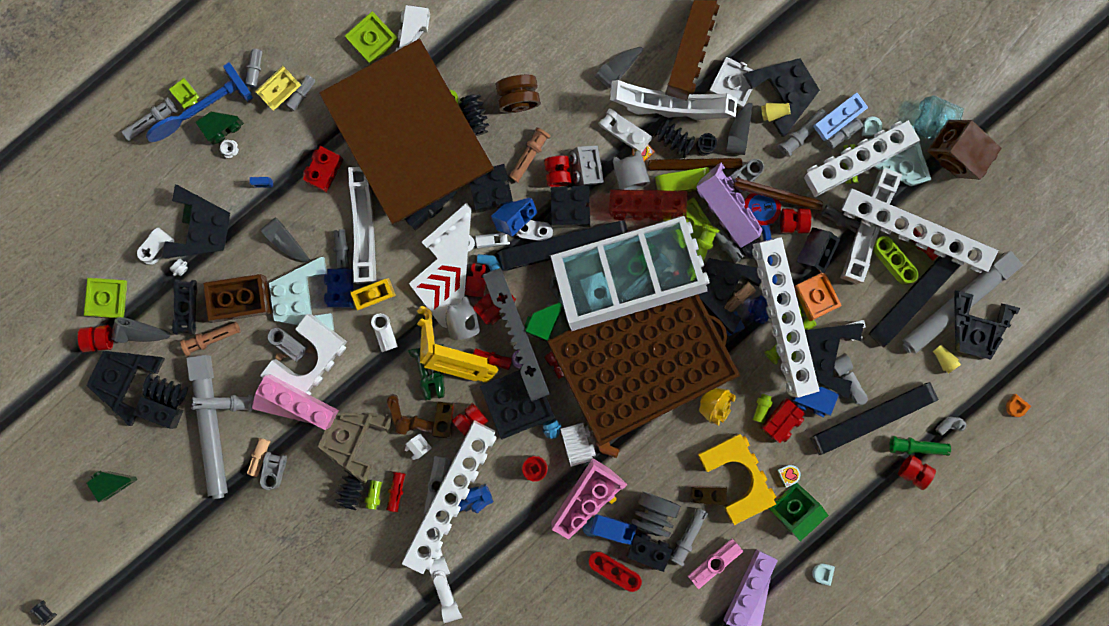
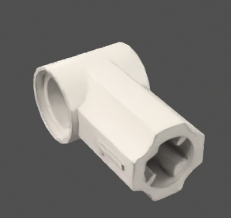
[371,313,398,352]

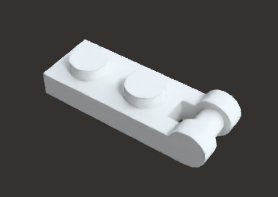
[598,108,652,153]

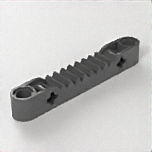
[483,268,550,402]

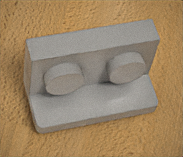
[569,146,604,186]

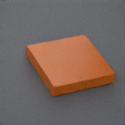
[794,273,842,321]

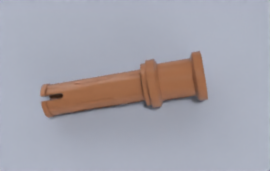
[508,127,551,183]
[180,321,241,356]

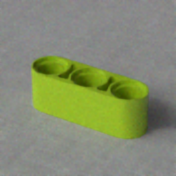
[655,168,710,196]
[873,236,918,285]

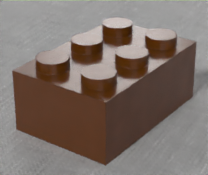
[203,274,271,322]

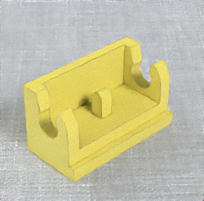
[255,66,301,111]

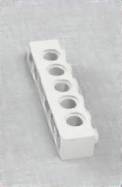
[804,120,920,197]

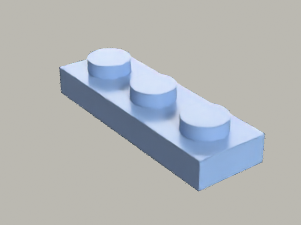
[813,93,868,141]

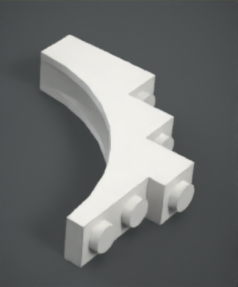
[610,80,737,121]

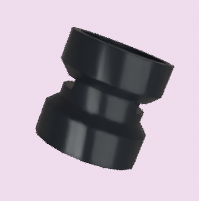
[696,133,717,156]

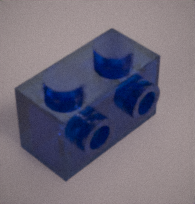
[324,269,353,309]
[747,295,782,324]

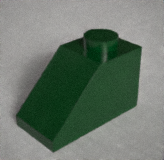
[86,471,138,503]

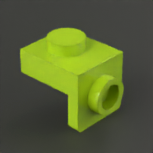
[169,78,199,109]

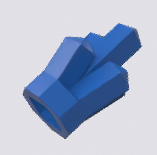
[458,483,494,513]

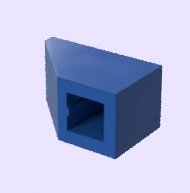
[491,198,538,237]
[791,387,839,418]
[590,514,637,545]

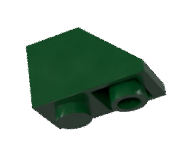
[195,111,244,144]

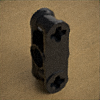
[172,279,198,335]

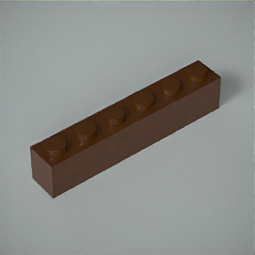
[665,0,720,101]

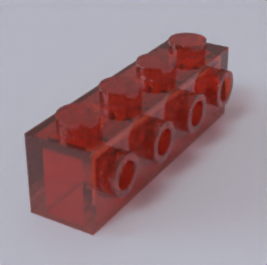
[609,189,688,221]

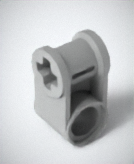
[730,159,764,193]
[260,452,287,490]

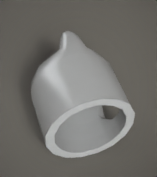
[613,150,650,192]
[445,297,480,340]

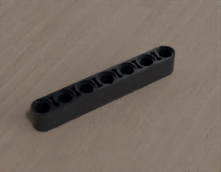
[498,220,628,271]
[869,241,972,348]
[810,382,939,455]

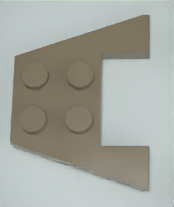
[318,413,393,484]

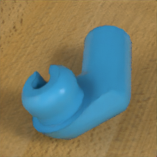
[477,254,502,272]

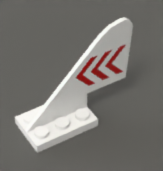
[409,203,472,328]

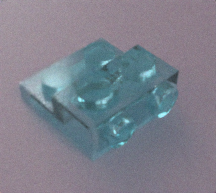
[914,96,964,140]

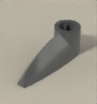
[595,47,644,89]
[726,103,753,155]
[261,217,310,262]
[111,317,171,343]

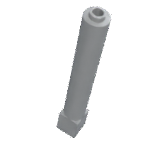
[902,251,1023,354]
[186,355,228,499]

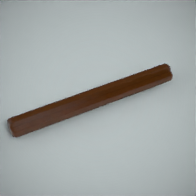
[648,158,743,171]
[733,178,823,211]

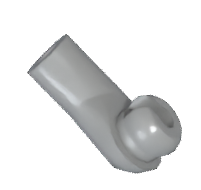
[936,417,966,436]

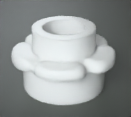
[220,140,239,158]
[170,259,188,276]

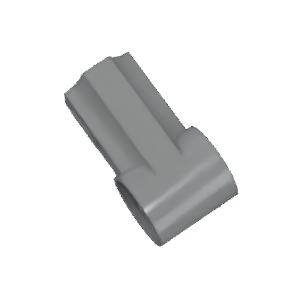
[268,328,307,362]

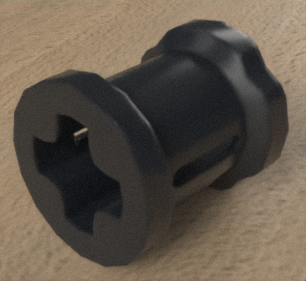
[29,600,57,626]

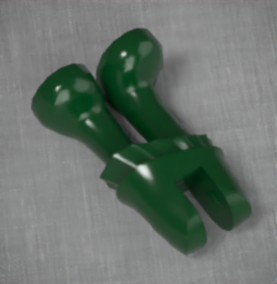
[408,344,445,401]

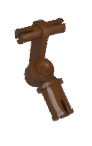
[387,394,434,435]

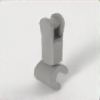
[834,353,868,405]

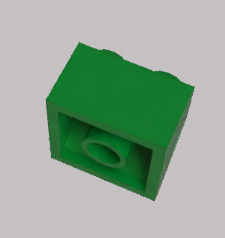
[524,303,563,342]
[769,483,829,542]

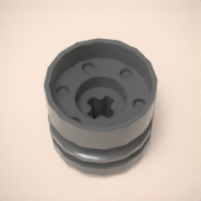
[631,491,681,537]

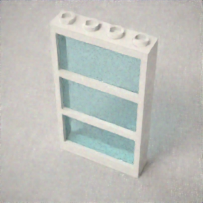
[551,216,709,331]

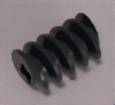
[459,94,490,136]
[653,119,695,159]
[142,373,188,408]
[334,469,364,510]

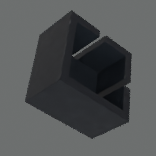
[470,164,513,213]
[551,186,590,228]

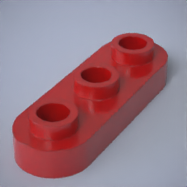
[589,551,642,592]

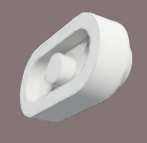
[516,220,553,241]

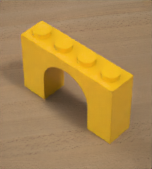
[697,434,776,525]

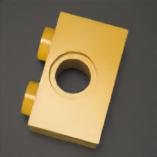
[350,278,396,310]

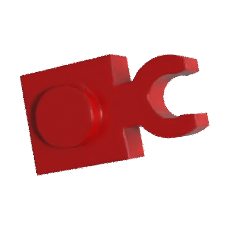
[465,263,486,298]

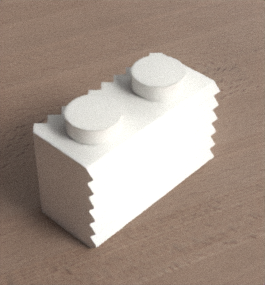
[561,423,596,467]

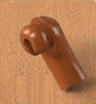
[596,441,620,458]

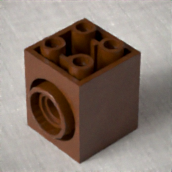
[927,120,1002,180]

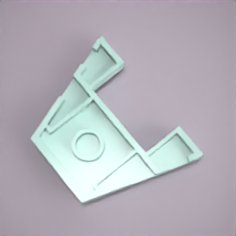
[269,257,334,331]

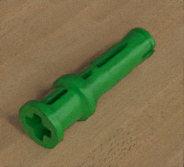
[889,436,951,456]

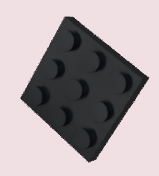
[480,366,555,440]

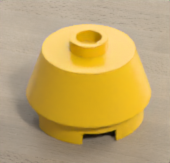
[699,388,736,426]

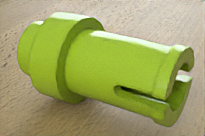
[752,393,773,423]
[364,480,382,510]

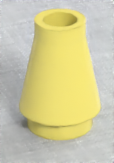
[761,103,791,122]
[933,345,961,374]

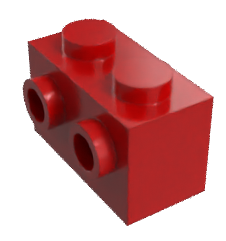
[303,146,344,193]

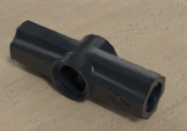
[404,190,457,231]

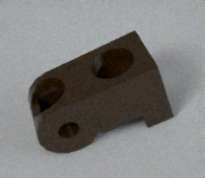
[432,401,454,439]
[691,486,727,505]

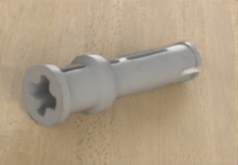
[122,97,178,141]
[778,109,827,157]
[191,395,253,412]
[669,507,708,566]

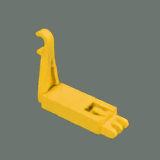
[417,306,498,383]

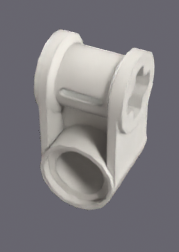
[137,228,174,265]

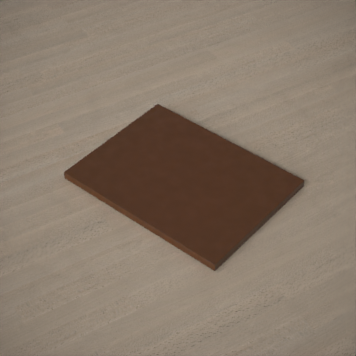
[319,38,494,225]
[547,272,740,447]

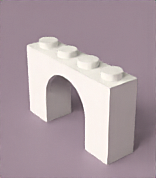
[260,314,347,395]

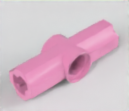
[687,538,743,589]

